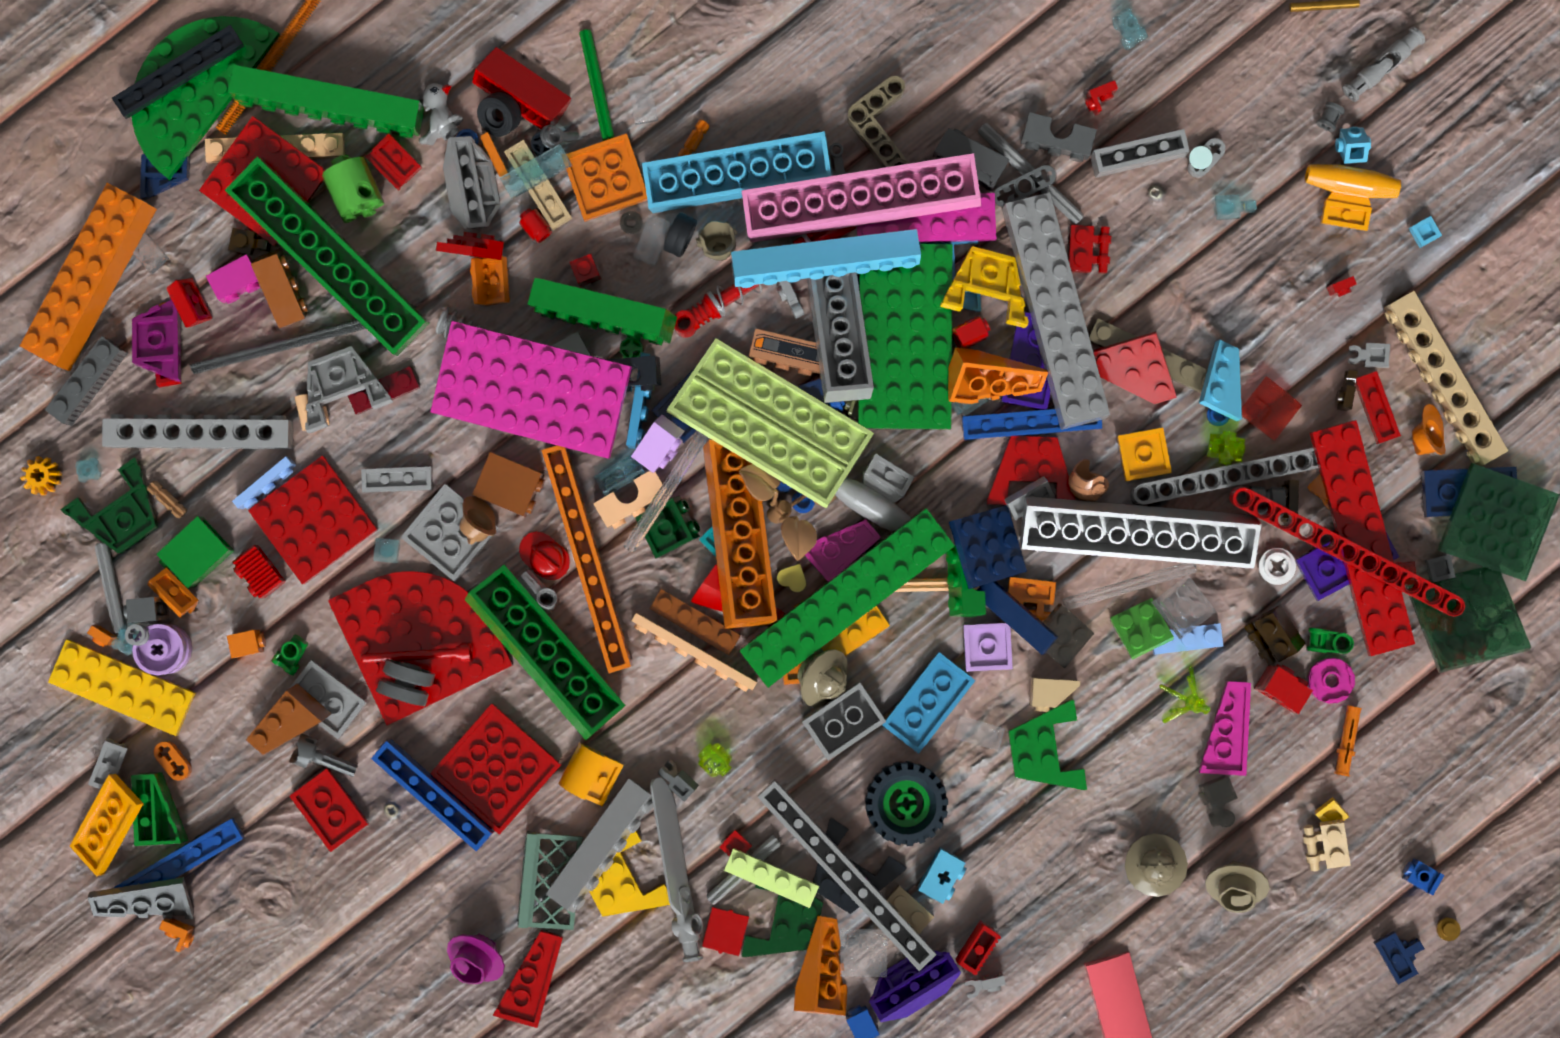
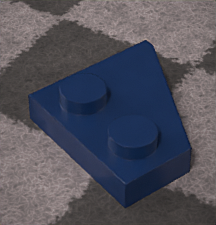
[140,154,190,200]

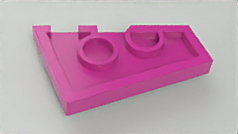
[805,520,881,582]

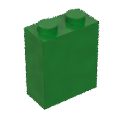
[156,516,234,588]

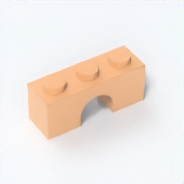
[593,471,669,530]

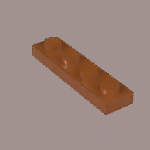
[649,589,741,655]

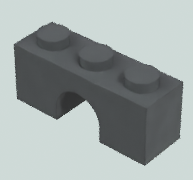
[1020,112,1097,162]

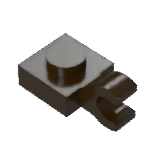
[228,228,271,256]

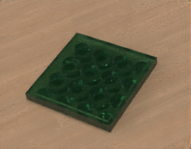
[1437,463,1560,581]
[1407,564,1531,673]

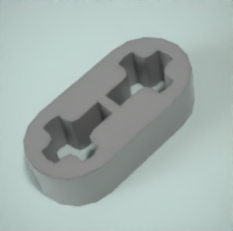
[1188,138,1225,178]

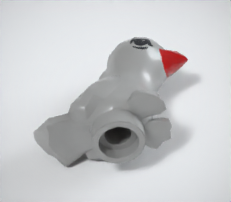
[419,83,463,146]

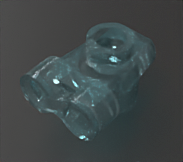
[1113,8,1148,50]

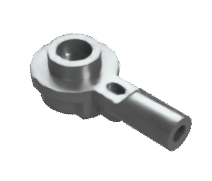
[540,125,579,148]

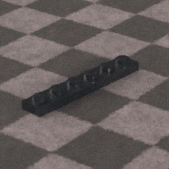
[112,25,245,119]

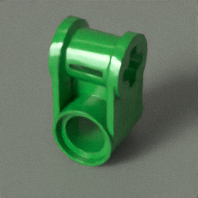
[1306,628,1354,654]

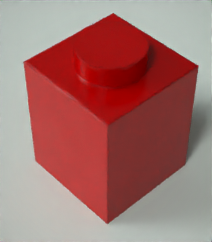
[569,254,601,287]

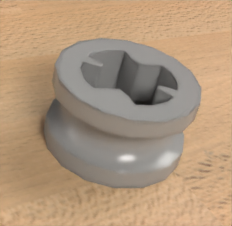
[125,624,150,646]

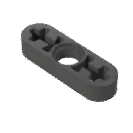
[994,165,1057,207]

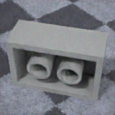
[802,682,886,761]

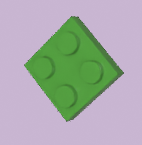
[1110,598,1174,660]

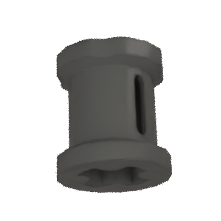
[1316,102,1345,132]

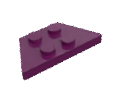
[132,300,181,382]

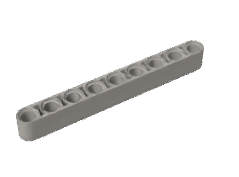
[1130,448,1319,505]

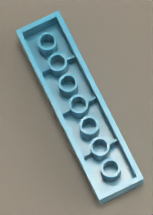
[642,131,833,213]

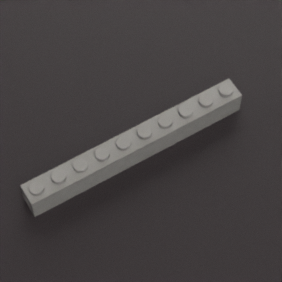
[758,779,936,971]

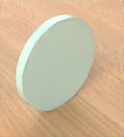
[1189,146,1213,169]

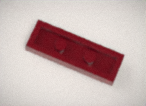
[348,366,420,415]

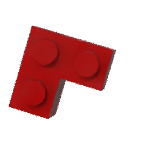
[1254,664,1313,714]

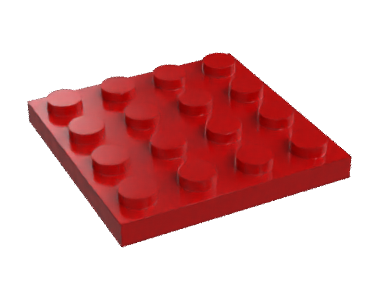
[199,116,326,246]
[248,455,378,585]
[430,703,562,835]

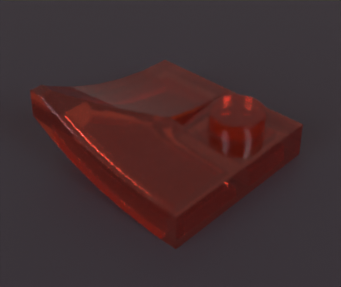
[1241,376,1302,441]

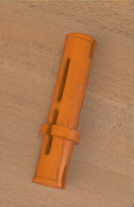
[1334,705,1362,777]

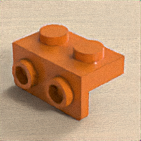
[470,256,510,306]

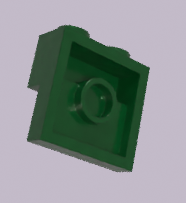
[635,495,700,559]

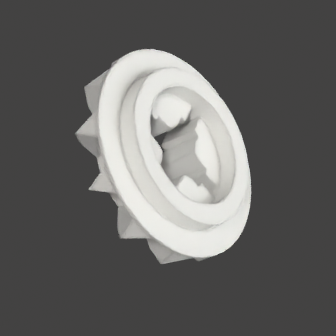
[1258,548,1296,585]

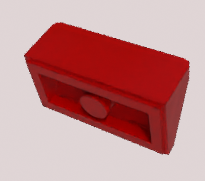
[166,278,212,328]

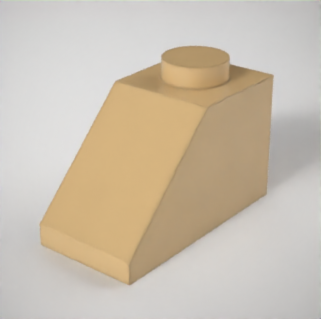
[1030,678,1080,712]

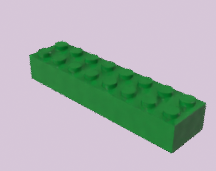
[228,65,424,138]
[464,565,626,740]

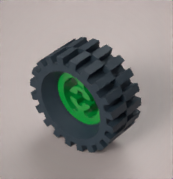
[865,761,948,846]

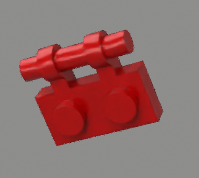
[1068,225,1112,274]

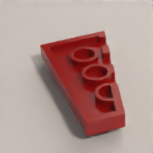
[492,930,564,1028]

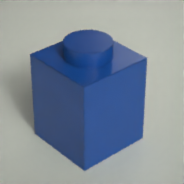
[846,1005,880,1038]

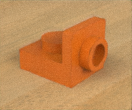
[159,918,194,952]

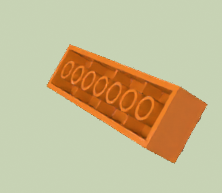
[20,183,157,371]
[703,440,777,629]

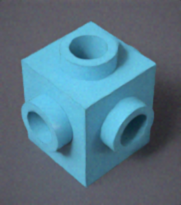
[1335,127,1371,164]

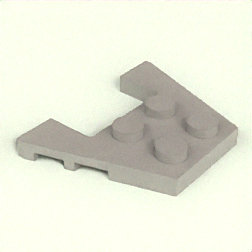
[305,346,393,434]

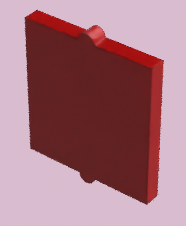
[702,907,749,956]

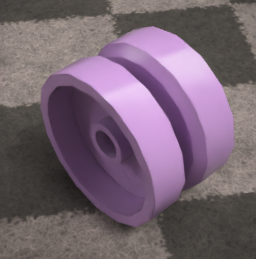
[132,624,192,675]

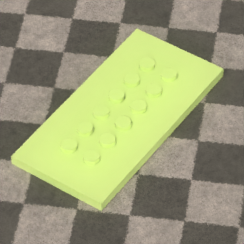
[667,339,874,508]

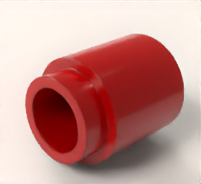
[519,208,552,243]

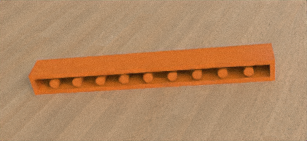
[541,445,633,673]

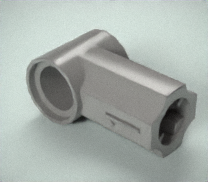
[517,570,557,615]

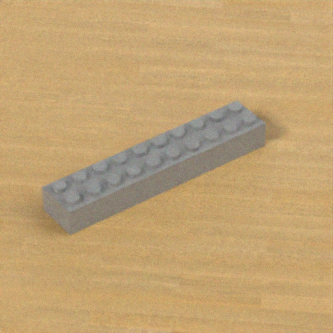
[1002,192,1110,430]
[1020,496,1261,568]

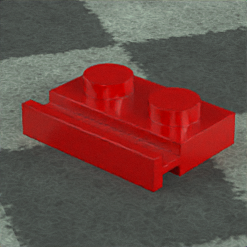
[365,134,422,191]

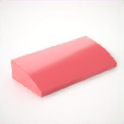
[1084,951,1152,1038]

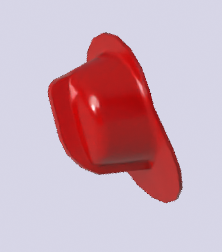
[519,531,570,580]

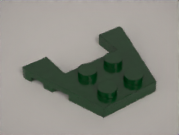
[60,457,158,554]
[741,885,823,957]

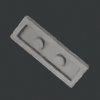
[361,466,433,493]

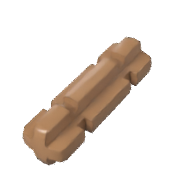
[147,481,187,518]

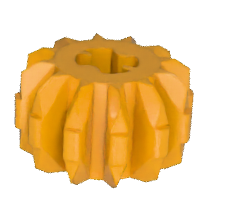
[20,456,62,496]

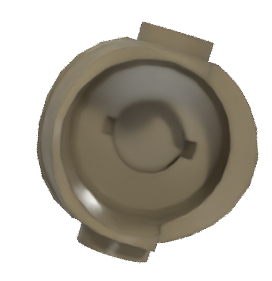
[695,221,737,261]

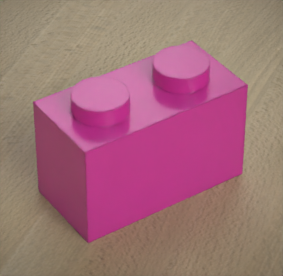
[206,254,260,304]

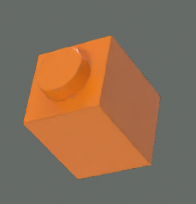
[227,629,266,658]

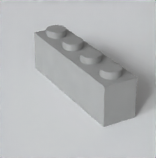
[1090,129,1190,178]

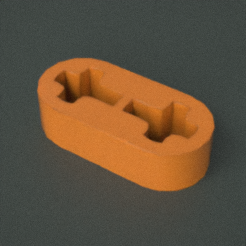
[154,741,192,781]

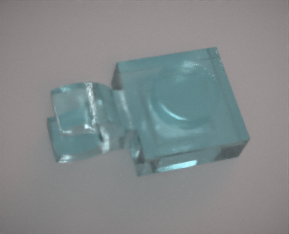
[1215,195,1257,220]

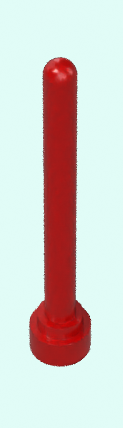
[360,643,473,663]

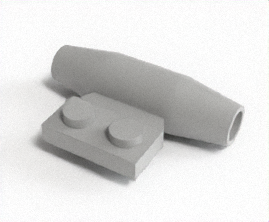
[835,454,914,532]

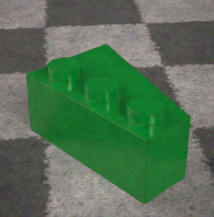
[131,772,189,846]

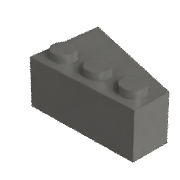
[933,128,1010,191]

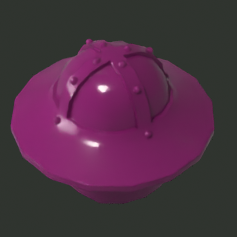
[447,933,505,984]

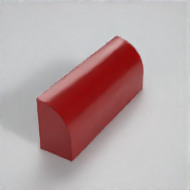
[472,47,572,129]

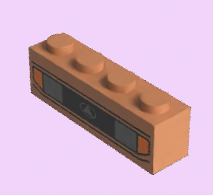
[749,328,821,379]

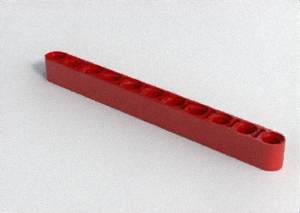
[1229,486,1465,617]

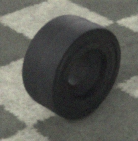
[477,92,521,137]
[663,213,697,257]

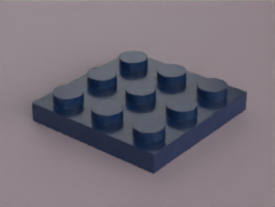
[949,505,1027,589]

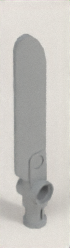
[650,777,703,962]

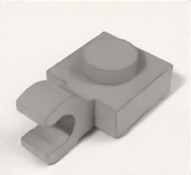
[964,972,1006,998]

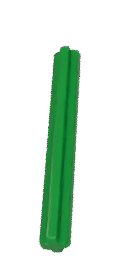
[579,29,614,141]

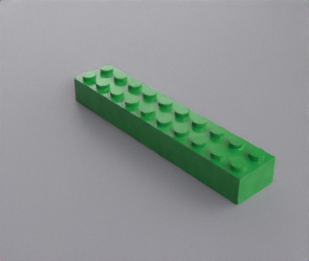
[225,157,430,356]
[740,508,955,688]

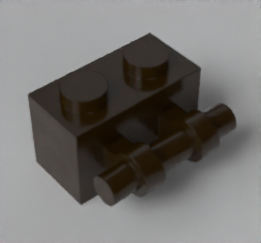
[1244,605,1306,666]

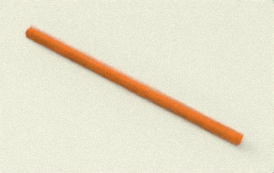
[215,0,321,135]

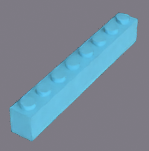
[731,229,921,288]

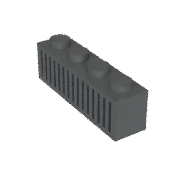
[45,336,128,426]

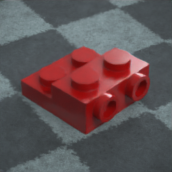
[436,231,504,260]

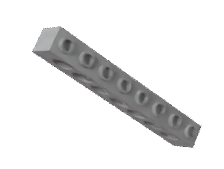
[102,414,293,449]

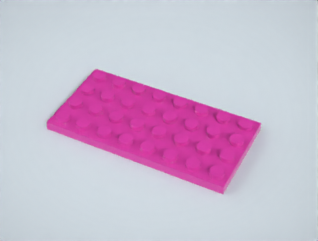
[430,321,632,459]

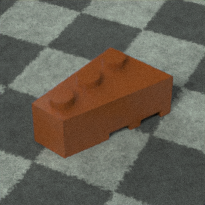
[251,248,309,328]
[246,683,332,755]

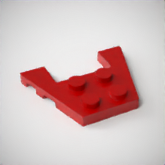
[986,436,1076,505]

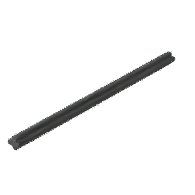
[189,304,413,374]

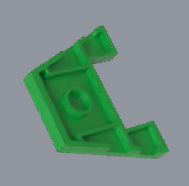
[1008,700,1087,790]

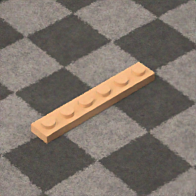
[205,133,345,164]
[632,613,757,692]

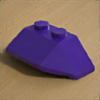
[869,951,961,1022]

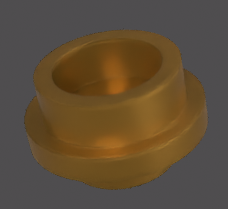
[1436,917,1461,941]

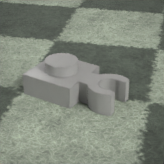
[777,281,804,319]
[1348,343,1390,368]

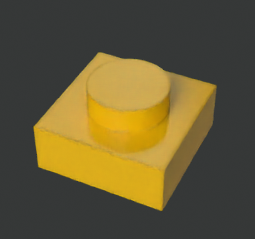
[1315,797,1349,822]

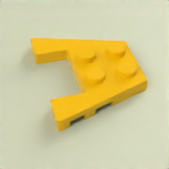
[940,246,1028,328]
[589,830,670,917]

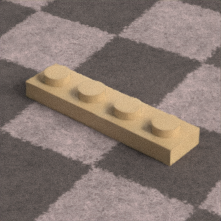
[504,140,572,230]

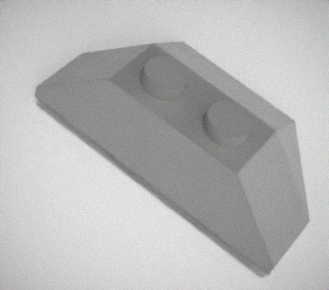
[443,136,500,229]

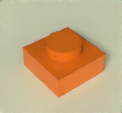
[87,625,118,647]

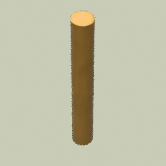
[1289,0,1360,12]

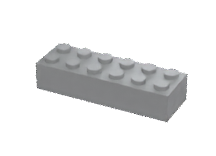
[807,272,874,403]

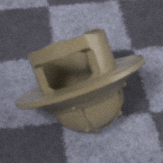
[797,649,848,707]
[1124,833,1188,897]
[1205,860,1270,913]

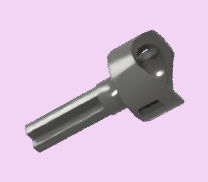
[289,733,358,777]

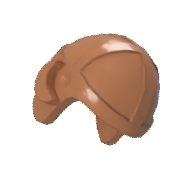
[1069,459,1109,502]

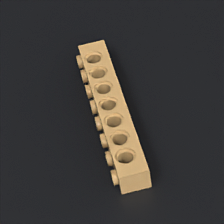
[1384,291,1508,466]

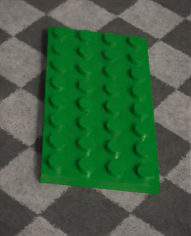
[858,244,953,430]

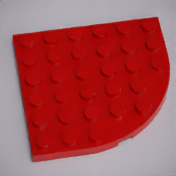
[328,571,513,726]

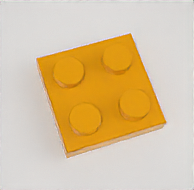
[1116,428,1172,482]

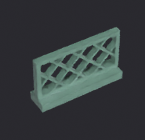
[517,831,583,930]

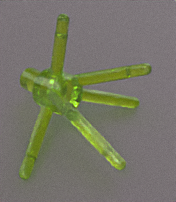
[1159,667,1210,723]

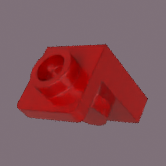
[1085,80,1118,116]

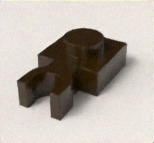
[1335,369,1358,411]

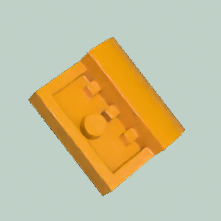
[558,742,624,807]

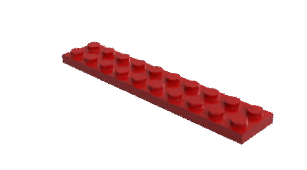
[1310,420,1415,657]

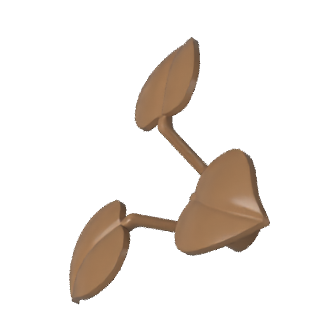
[739,464,836,561]

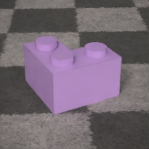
[631,415,684,473]

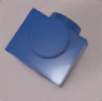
[1402,858,1445,895]

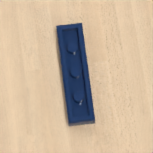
[976,581,1059,655]

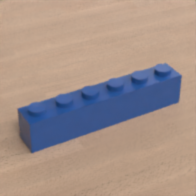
[371,739,495,851]

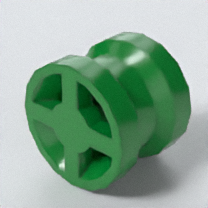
[620,337,644,358]

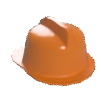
[1412,404,1446,455]

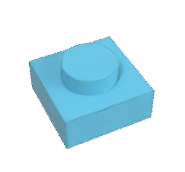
[1408,216,1442,248]

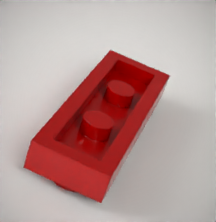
[1355,371,1401,444]

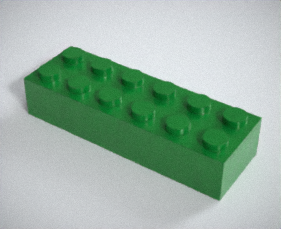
[528,277,677,346]

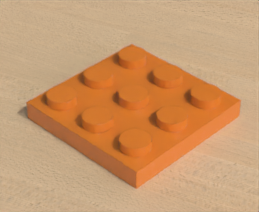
[562,133,647,222]

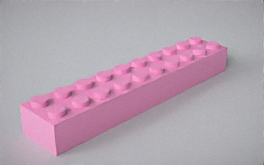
[742,153,981,243]

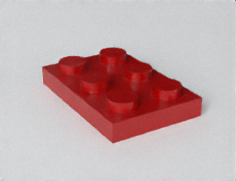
[289,768,370,852]

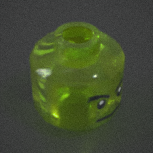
[698,743,732,777]

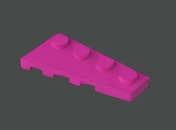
[1198,681,1251,776]

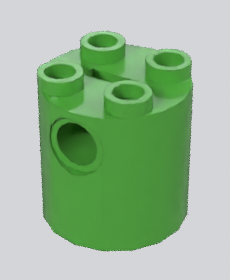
[322,155,385,223]

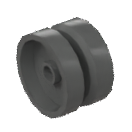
[376,659,436,706]

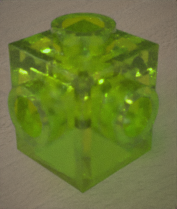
[1207,431,1245,465]

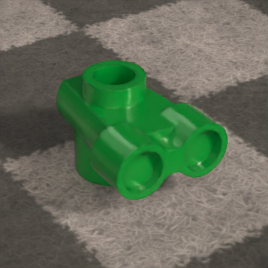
[271,634,309,676]

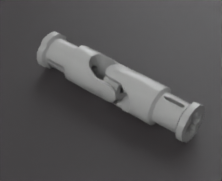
[1342,27,1426,102]

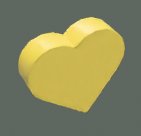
[777,564,806,592]

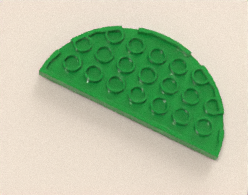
[131,16,280,180]

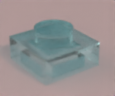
[373,538,400,563]

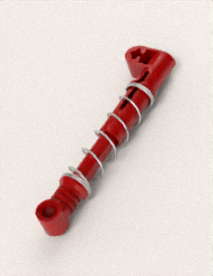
[674,226,856,338]

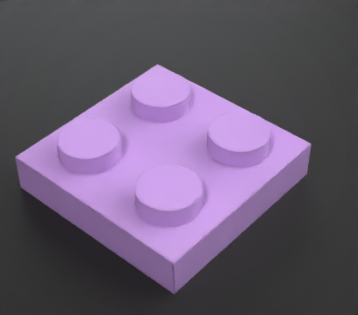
[963,623,1013,672]

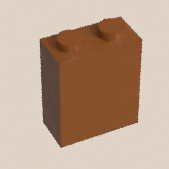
[472,452,545,517]

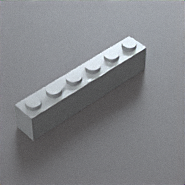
[546,779,653,913]

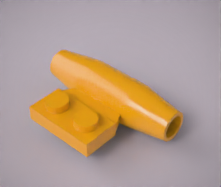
[1305,164,1401,231]

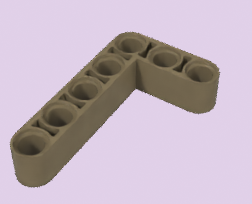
[847,76,910,168]

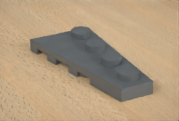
[88,877,194,919]

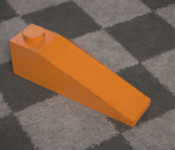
[948,348,1049,404]
[794,916,847,1016]

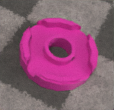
[1307,657,1355,703]

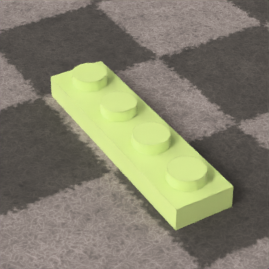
[724,848,819,908]

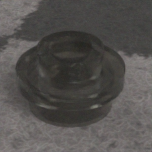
[620,211,643,234]

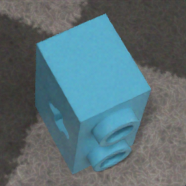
[917,847,967,904]

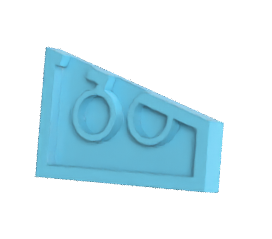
[1199,340,1242,421]

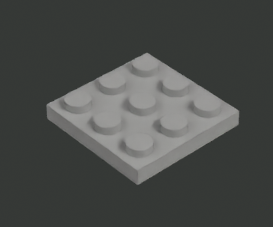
[401,484,499,581]

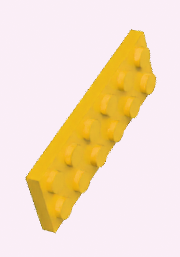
[48,639,196,736]

